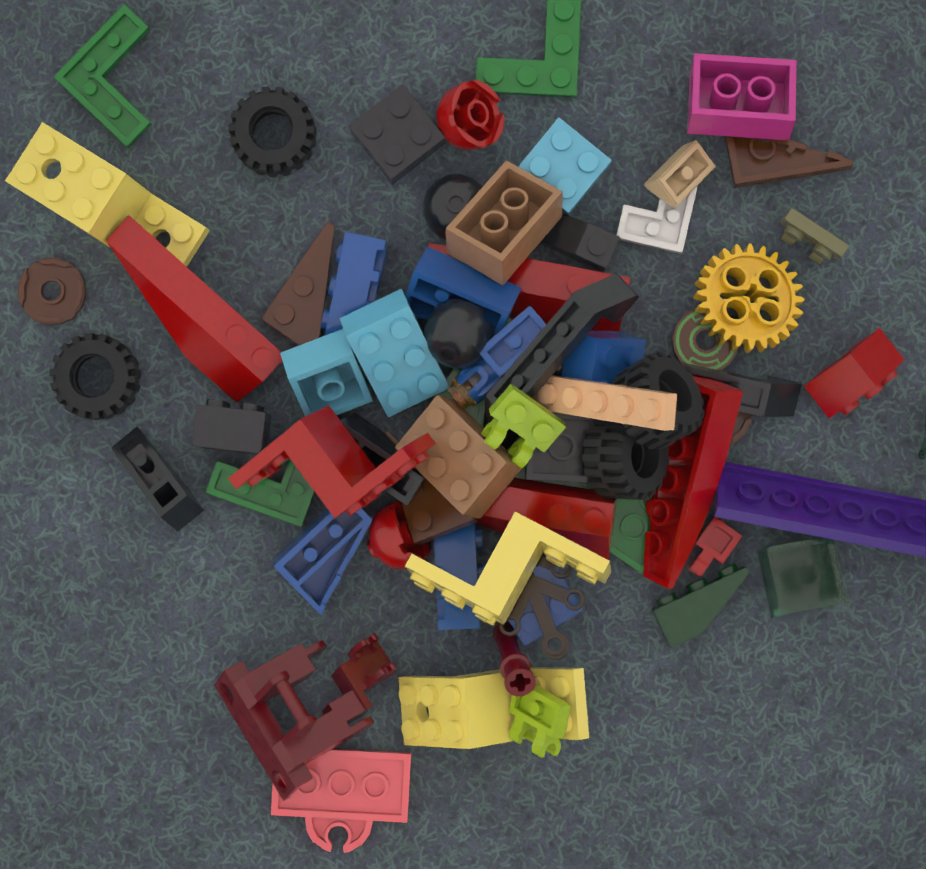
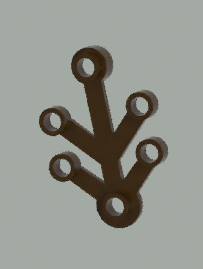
[499,553,585,660]

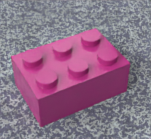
[687,53,797,140]

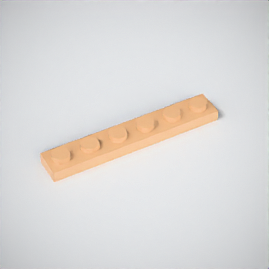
[532,375,677,431]

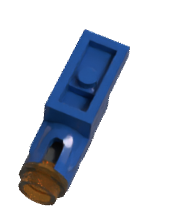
[447,306,546,410]

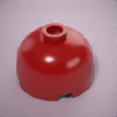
[436,80,505,150]
[367,500,431,569]

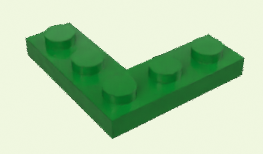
[476,0,581,98]
[54,4,152,149]
[205,460,315,527]

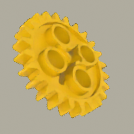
[693,243,804,353]

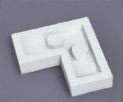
[616,187,697,254]

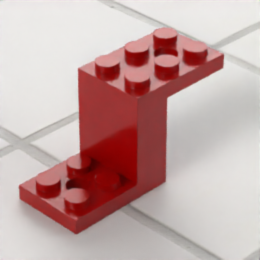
[228,405,436,518]

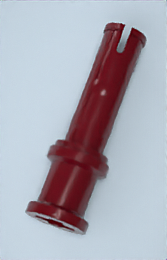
[493,623,536,697]

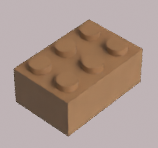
[445,160,563,285]
[395,395,522,519]

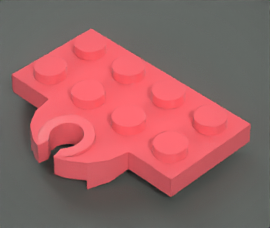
[271,748,411,853]

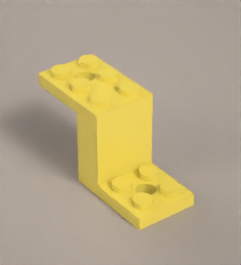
[5,122,210,267]
[405,512,611,626]
[399,667,589,749]

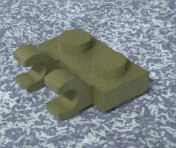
[779,208,850,265]

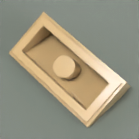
[644,140,716,208]

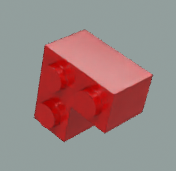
[804,328,904,418]

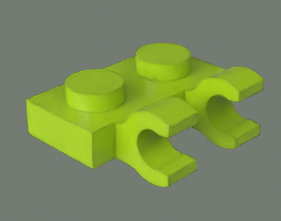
[481,384,566,468]
[508,685,571,758]

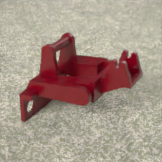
[214,633,397,801]

